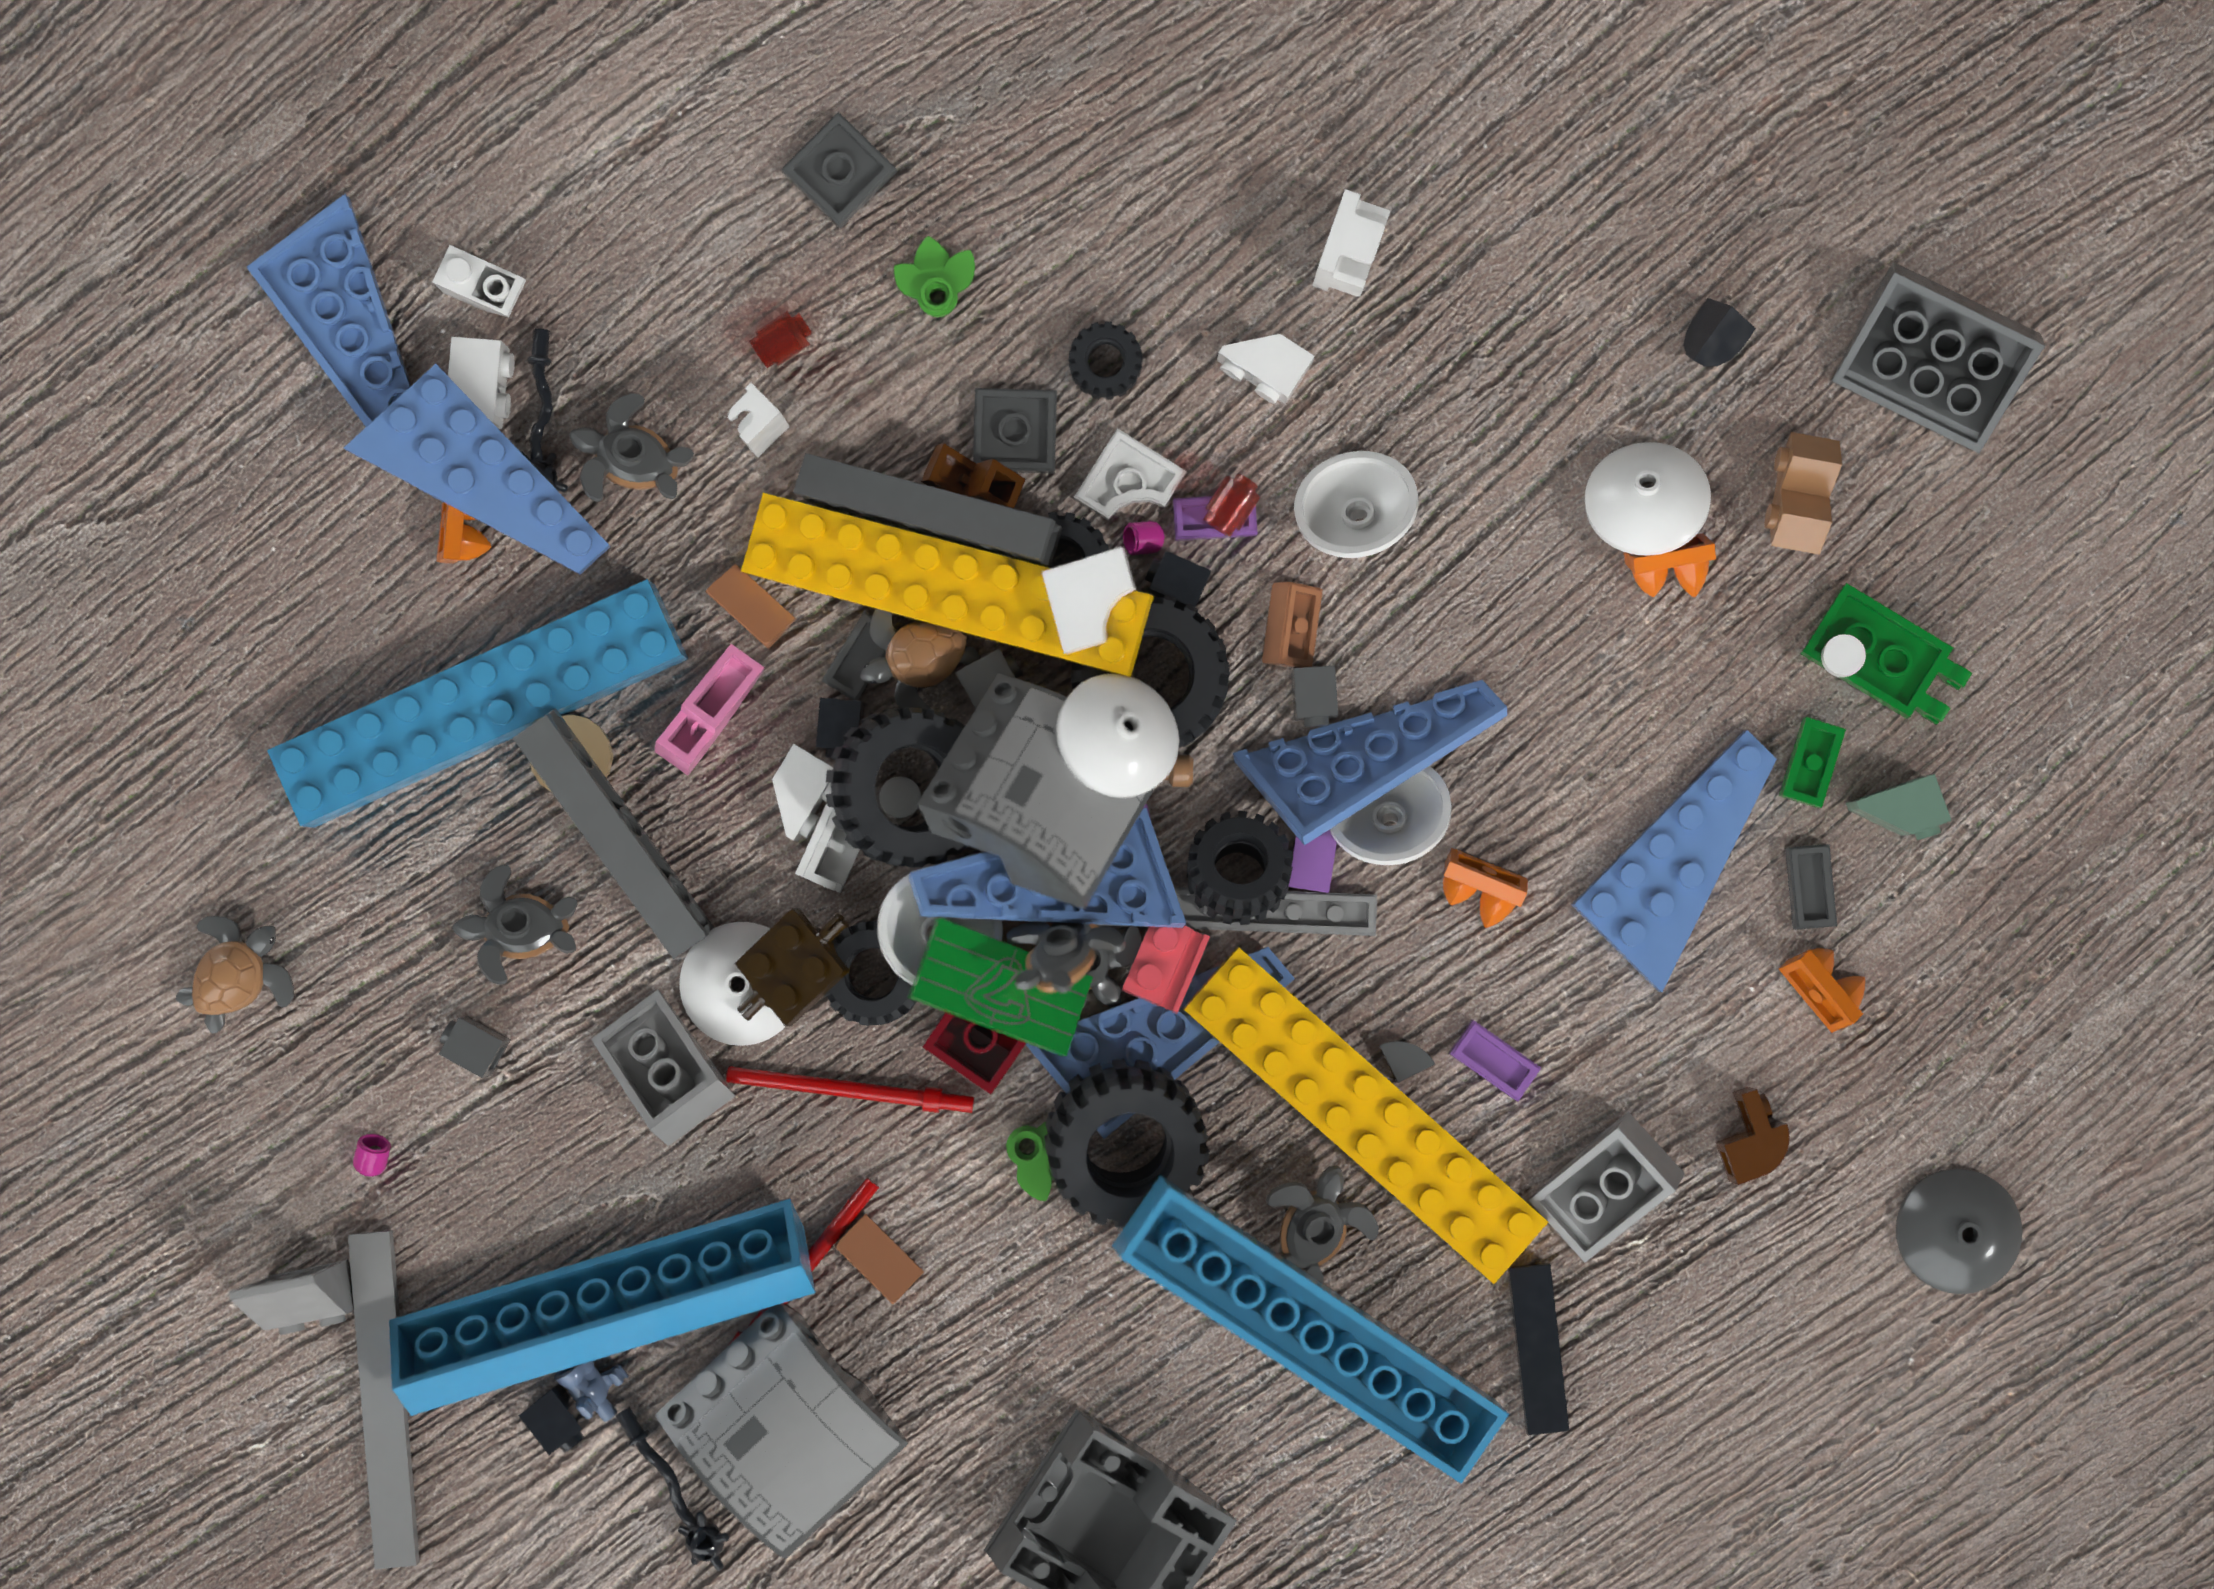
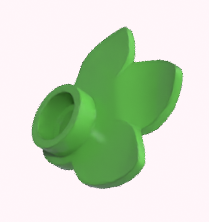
[894,236,975,317]
[1006,1122,1055,1201]

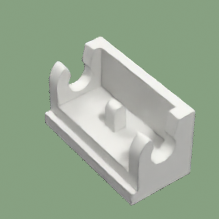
[728,383,790,458]
[795,804,860,893]

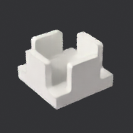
[1312,189,1390,297]

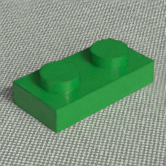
[1779,717,1846,808]

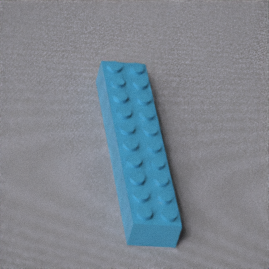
[267,579,688,828]
[1112,1175,1509,1484]
[389,1199,815,1416]

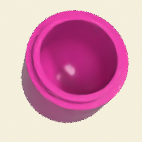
[1123,521,1165,555]
[353,1134,391,1177]

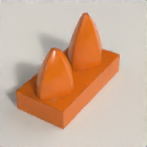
[436,502,491,564]
[1624,533,1716,597]
[1443,848,1528,928]
[1779,948,1865,1033]

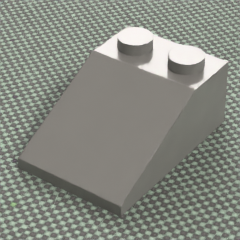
[591,989,735,1146]
[1528,1112,1685,1262]
[229,1260,354,1335]

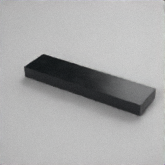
[1507,1262,1570,1435]

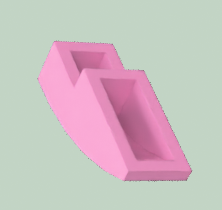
[655,644,764,775]

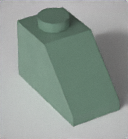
[1846,774,1952,840]

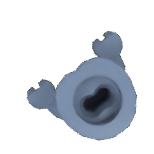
[554,1361,629,1422]

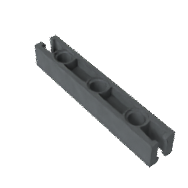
[793,453,1063,568]
[513,708,714,959]

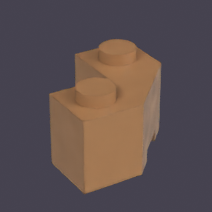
[1764,432,1842,555]

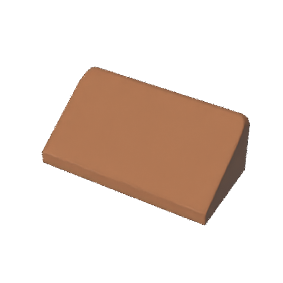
[705,564,796,649]
[1262,582,1323,668]
[834,1214,925,1305]

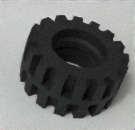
[1069,321,1142,400]

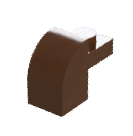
[921,443,1026,509]
[1715,1087,1790,1185]

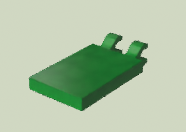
[1800,583,1973,725]

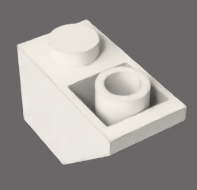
[432,245,526,318]
[1217,334,1315,405]
[448,337,514,429]
[772,744,834,842]

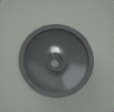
[1896,1168,2022,1294]

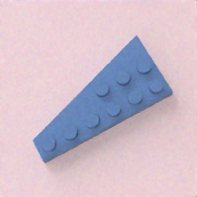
[247,194,411,427]
[344,364,610,575]
[1233,680,1507,845]
[1571,730,1777,993]
[908,808,1186,928]
[1026,947,1295,1139]

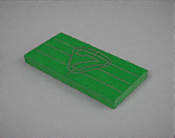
[908,917,1093,1057]

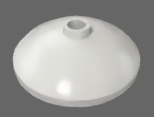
[1585,442,1711,556]
[1294,451,1419,558]
[1057,674,1179,798]
[1330,766,1451,865]
[877,866,1002,985]
[680,922,785,1046]

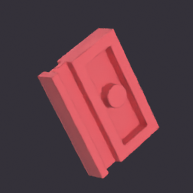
[1122,926,1210,1014]

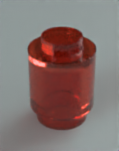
[749,310,813,368]
[1203,473,1261,537]

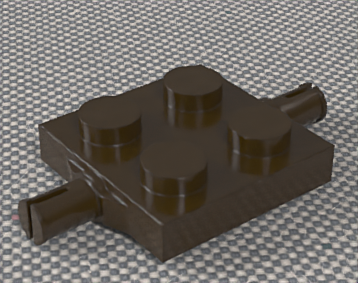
[734,908,850,1027]

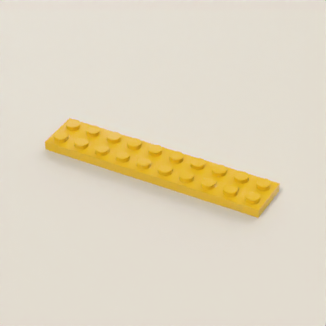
[741,493,1153,677]
[1183,946,1548,1284]

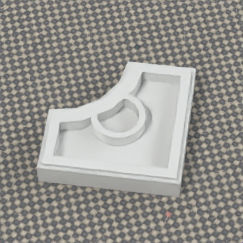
[1074,428,1187,521]
[1042,547,1136,654]

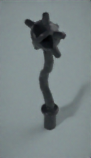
[520,328,568,493]
[615,1406,730,1571]

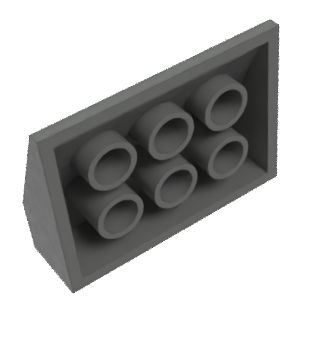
[1832,262,2045,454]

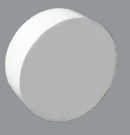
[1821,634,1866,677]
[879,777,922,818]

